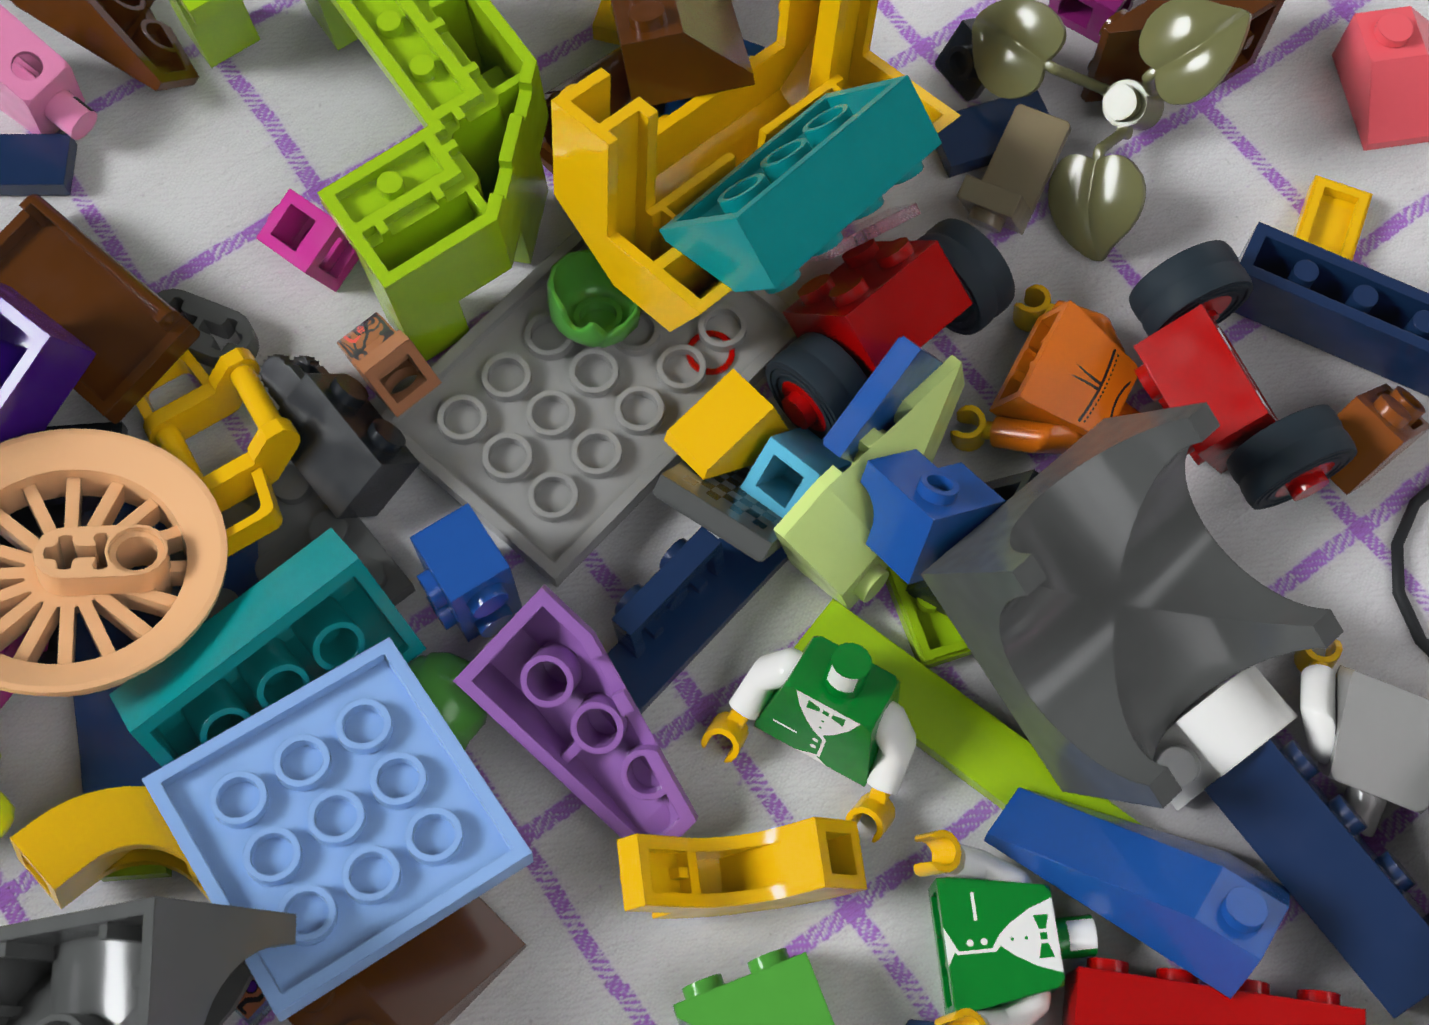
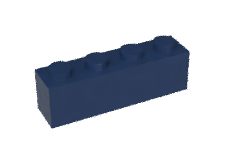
[1234,222,1429,397]
[1204,735,1429,1019]

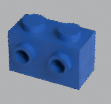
[410,503,522,642]

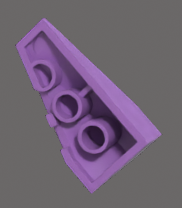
[453,584,698,838]

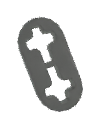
[157,288,259,368]

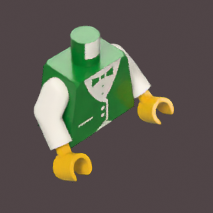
[701,636,916,843]
[913,830,1098,1025]

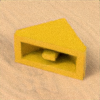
[664,368,789,480]

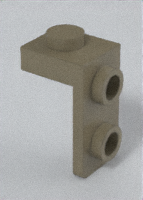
[956,104,1071,235]

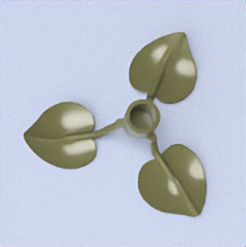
[972,0,1252,261]

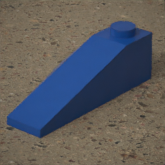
[984,787,1290,999]

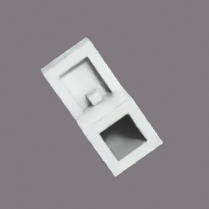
[1154,665,1298,811]

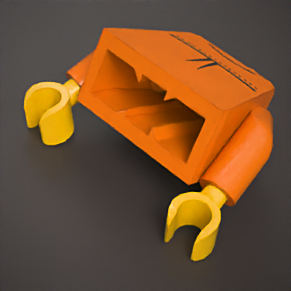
[950,284,1141,454]

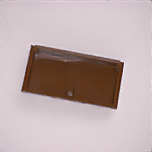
[0,194,200,424]

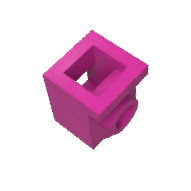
[256,188,359,292]

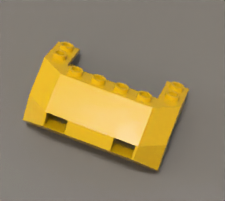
[551,0,961,332]

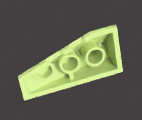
[773,355,965,610]

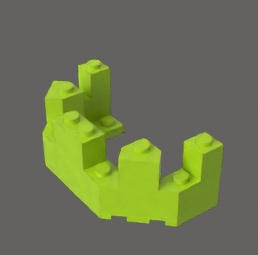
[169,0,549,361]

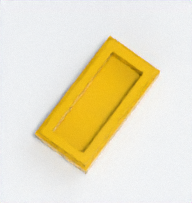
[1293,175,1373,261]

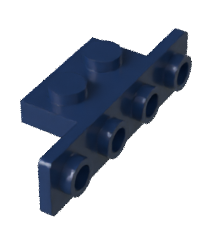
[607,527,789,714]

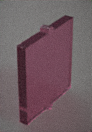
[809,203,921,261]

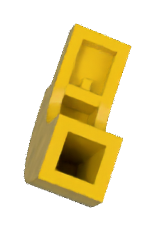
[10,786,211,910]
[617,817,868,919]

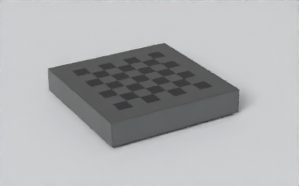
[652,461,783,562]

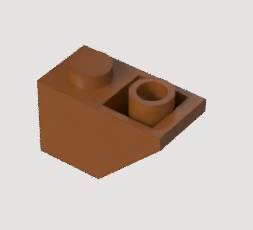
[1330,383,1429,495]

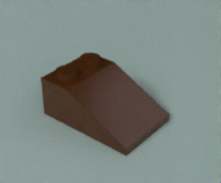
[287,897,527,1025]

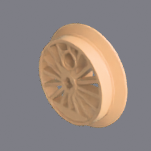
[0,428,228,697]

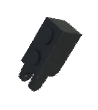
[259,354,420,519]

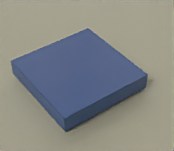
[823,336,943,462]

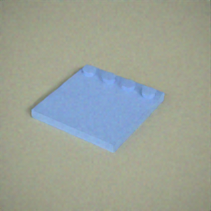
[142,637,534,1022]

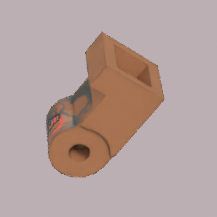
[336,312,442,417]

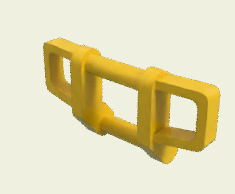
[136,347,300,557]

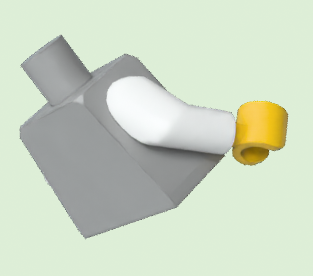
[1294,640,1429,837]

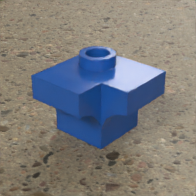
[860,449,1005,585]

